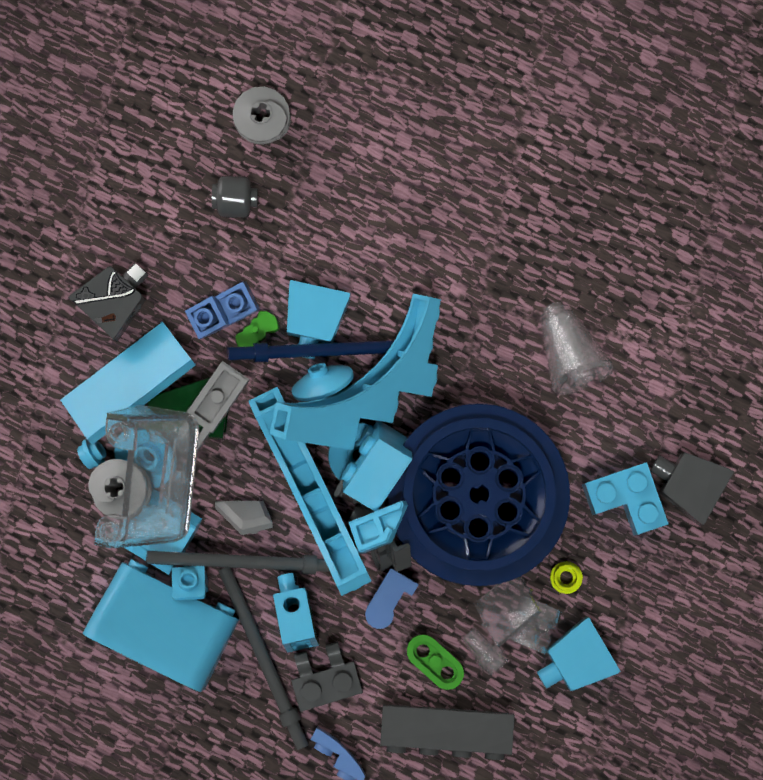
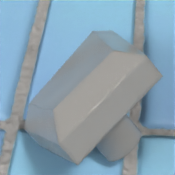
[215,501,273,535]

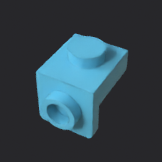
[172,566,208,600]

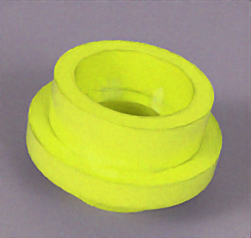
[550,561,583,594]

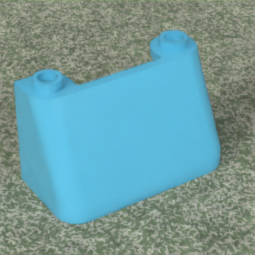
[83,559,239,692]

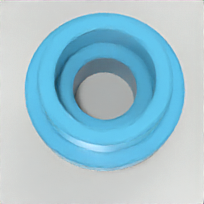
[77,439,106,469]

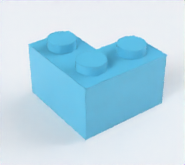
[341,421,413,511]
[582,462,668,536]

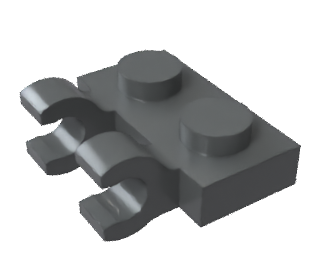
[291,642,363,712]

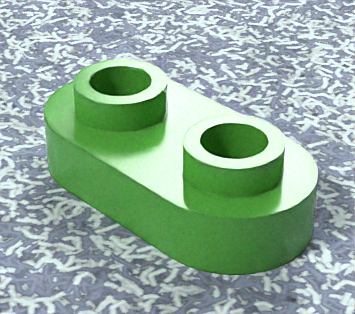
[407,634,464,690]

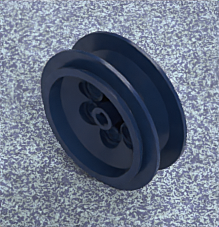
[388,404,570,586]

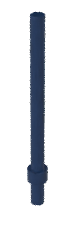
[227,340,395,363]

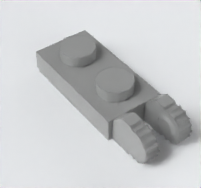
[173,361,250,454]

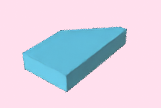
[349,501,408,554]

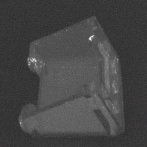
[94,405,199,548]

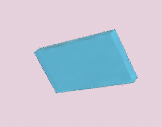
[60,322,196,445]

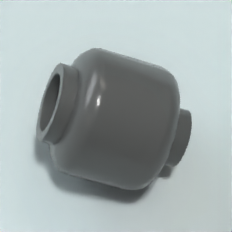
[212,176,258,218]

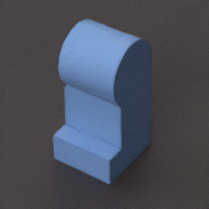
[365,568,419,629]

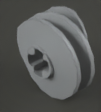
[233,86,291,145]
[88,459,150,519]

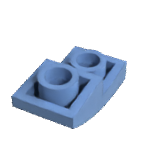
[185,281,260,339]
[310,726,366,780]

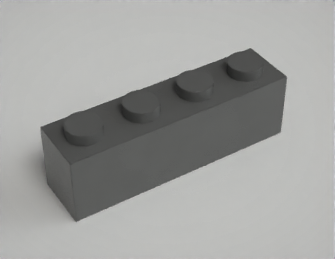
[380,704,515,760]

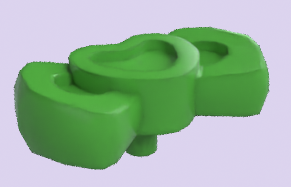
[235,311,279,347]

